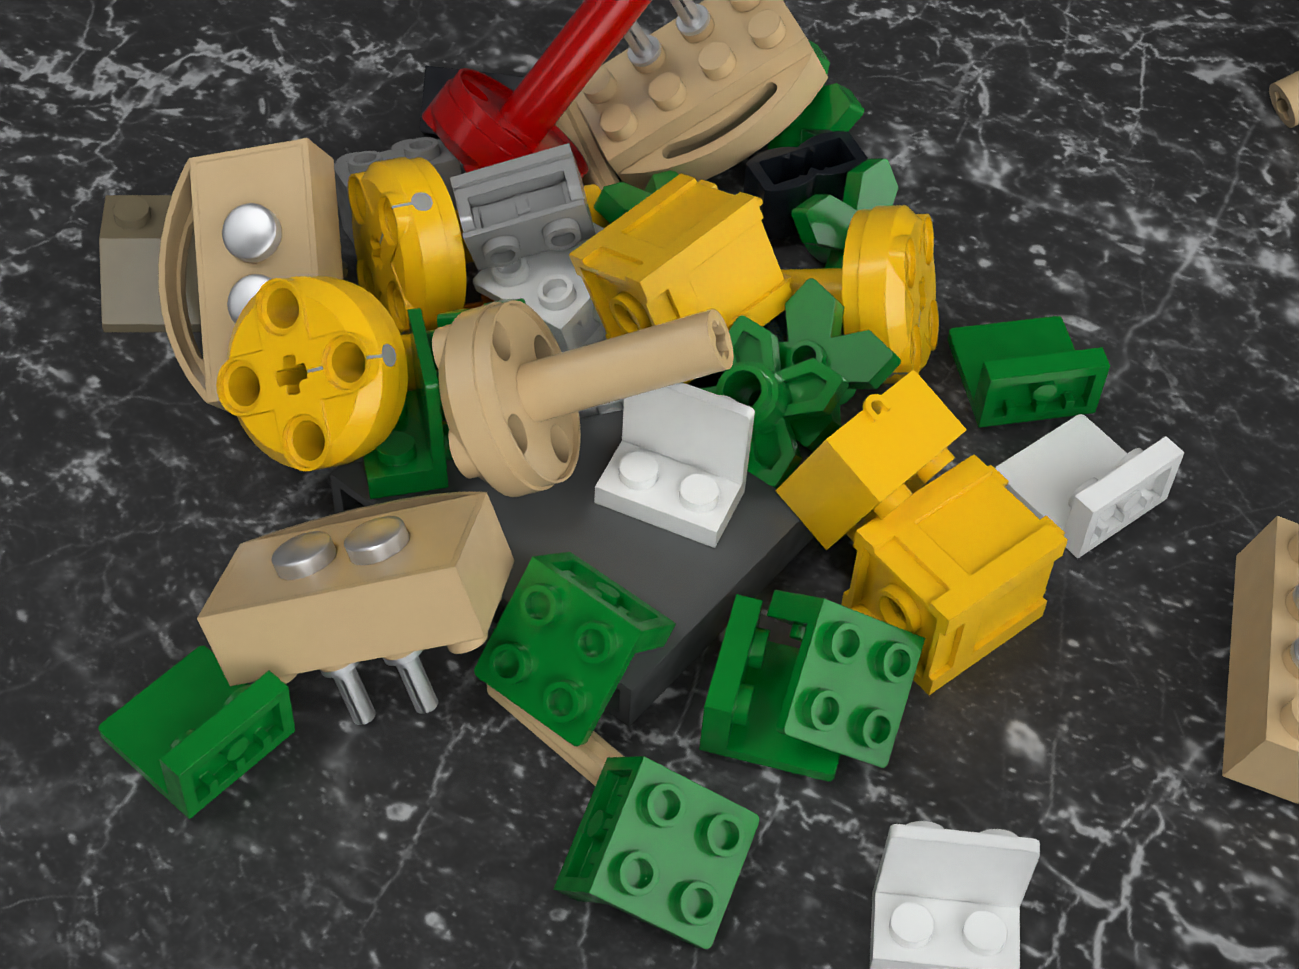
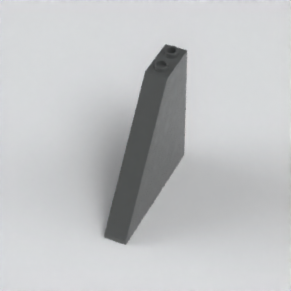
[330,410,843,727]

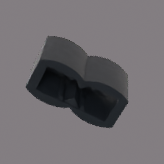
[743,131,868,240]

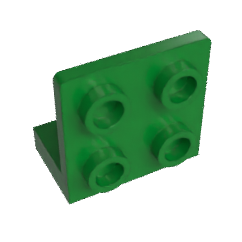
[362,308,453,499]
[947,316,1110,428]
[474,552,676,746]
[767,590,926,768]
[699,594,840,782]
[98,646,296,819]
[553,756,760,949]

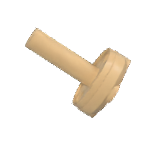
[432,300,734,497]

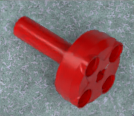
[422,0,652,179]

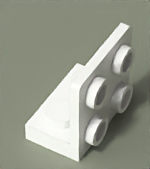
[473,223,607,352]
[594,382,755,548]
[995,414,1184,558]
[869,821,1040,969]

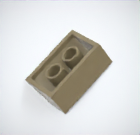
[99,195,201,332]

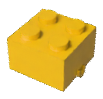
[775,369,967,550]

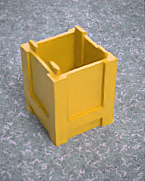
[568,173,794,384]
[841,454,1068,695]

